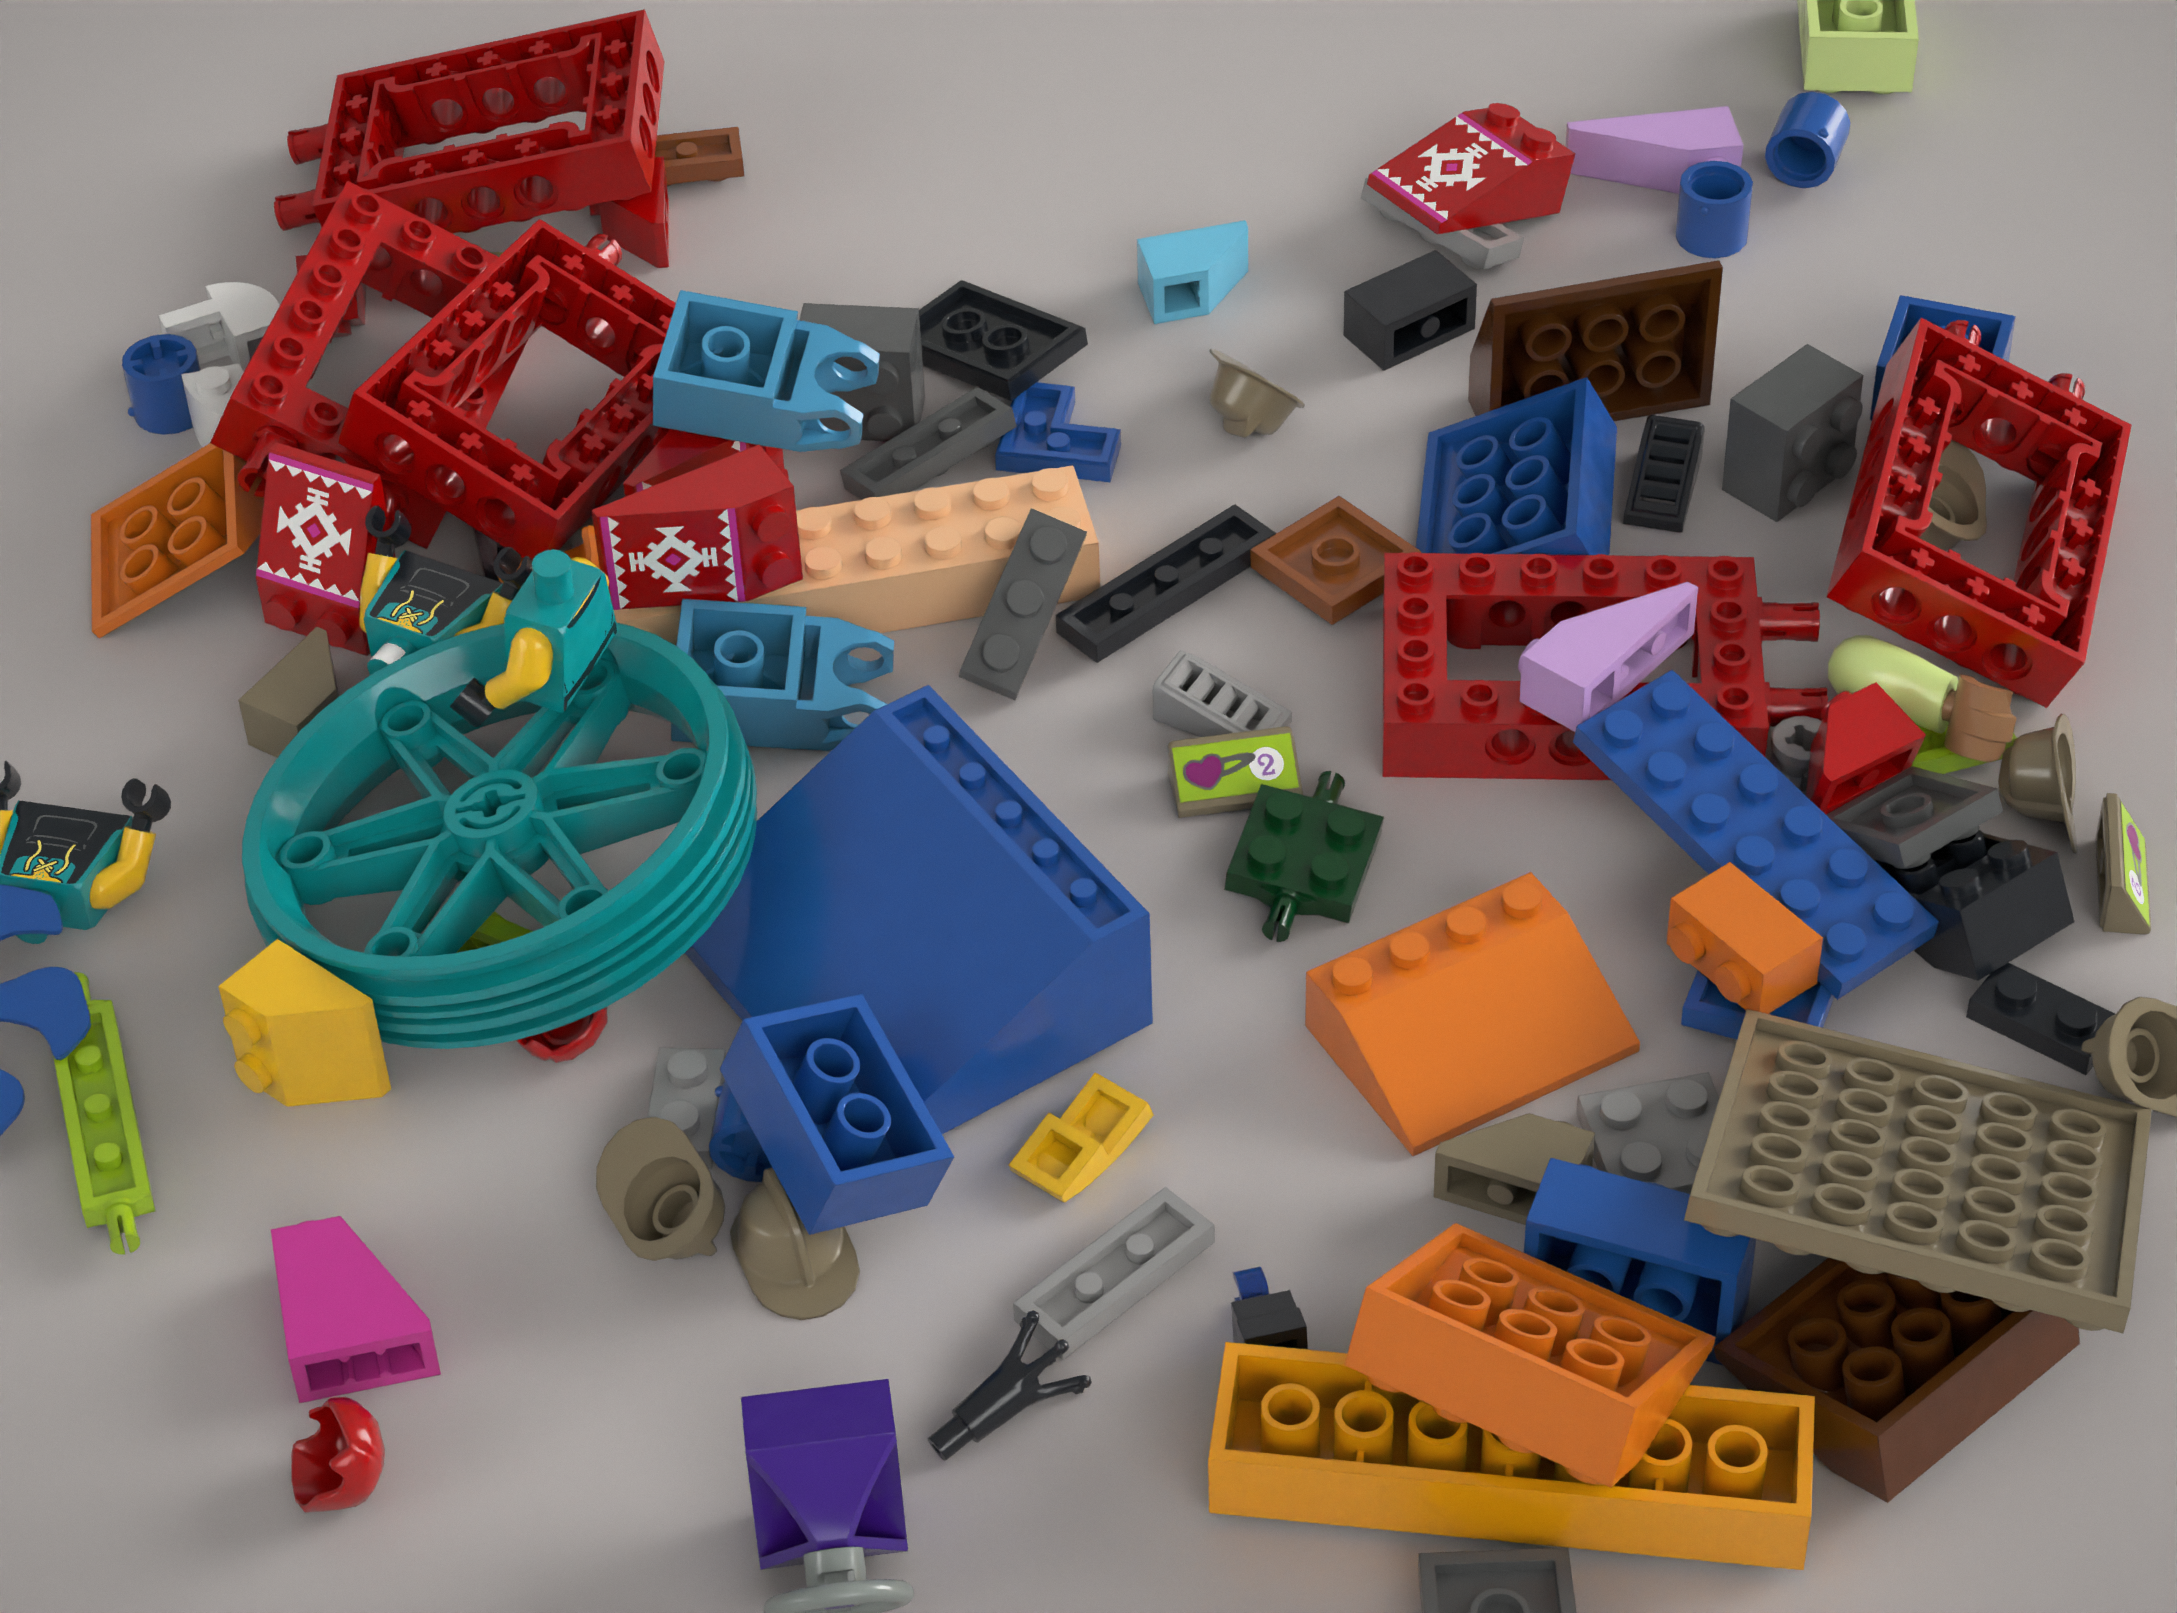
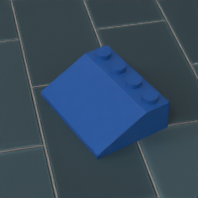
[1416,377,1617,555]

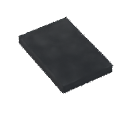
[919,280,1088,401]

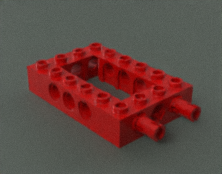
[274,9,665,234]
[210,181,529,549]
[338,219,701,560]
[1826,318,2132,708]
[1382,552,1828,780]

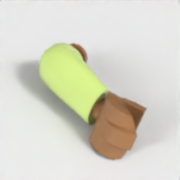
[1828,635,2017,762]

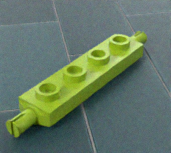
[53,972,156,1255]

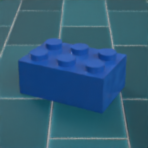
[720,994,954,1235]
[1524,1158,1756,1365]

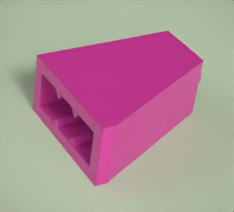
[270,1216,441,1403]

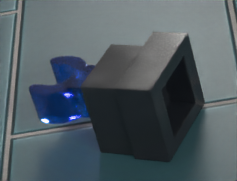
[1231,1266,1308,1349]

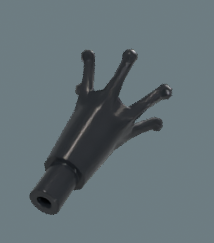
[927,1310,1092,1461]

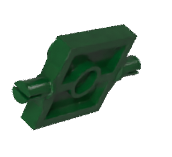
[1224,771,1384,942]

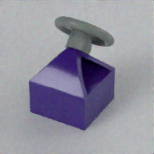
[741,1379,914,1613]

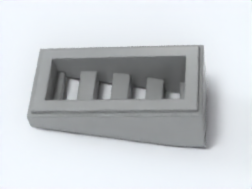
[1152,650,1292,737]

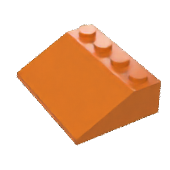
[1305,872,1640,1156]
[1344,1223,1716,1488]

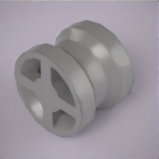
[1769,716,1822,789]

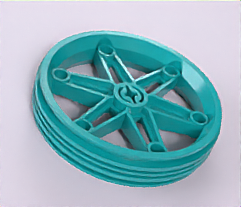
[242,623,757,1049]

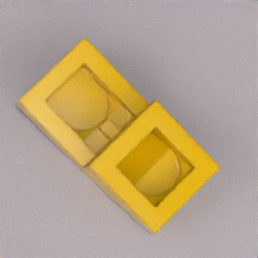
[1008,1072,1154,1203]

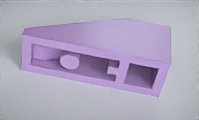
[1566,106,1743,194]
[1518,582,1698,732]

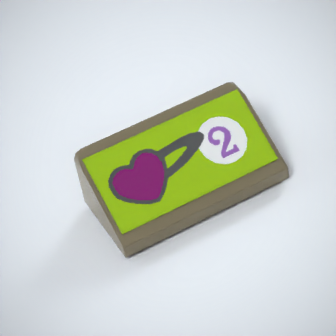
[1167,726,1303,818]
[2095,793,2151,935]

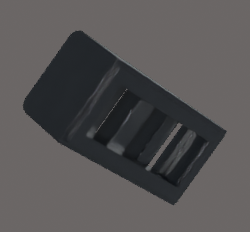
[1623,415,1705,533]

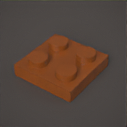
[1250,496,1421,625]

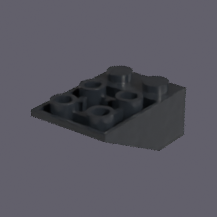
[1873,830,2075,981]

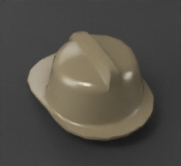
[1209,349,1305,438]
[1920,439,1987,551]
[1998,714,2077,854]
[2081,997,2177,1118]
[596,1117,726,1261]
[730,1167,860,1320]

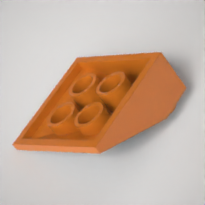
[91,443,264,638]

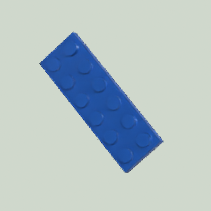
[1573,670,1939,1000]

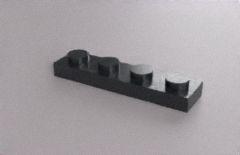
[1056,504,1276,663]

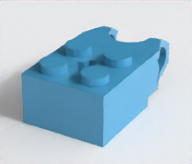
[653,290,880,452]
[671,599,894,751]

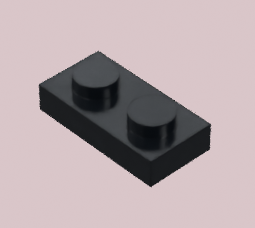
[1966,963,2115,1075]

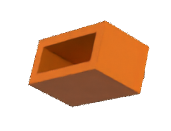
[1666,862,1823,1014]

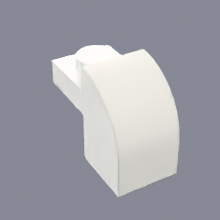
[158,282,280,371]

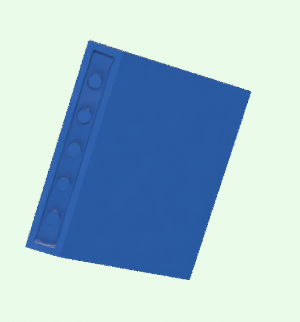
[685,685,1153,1134]

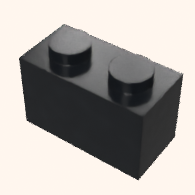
[1343,250,1477,371]

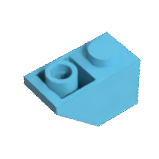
[1137,220,1248,324]

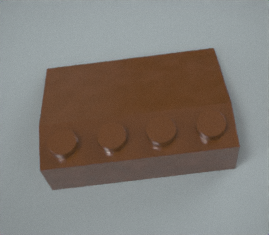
[1468,260,1723,421]
[1714,1258,2080,1503]

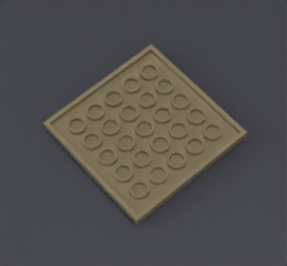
[1684,1009,2152,1334]

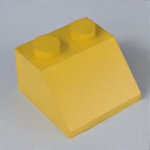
[218,939,391,1107]

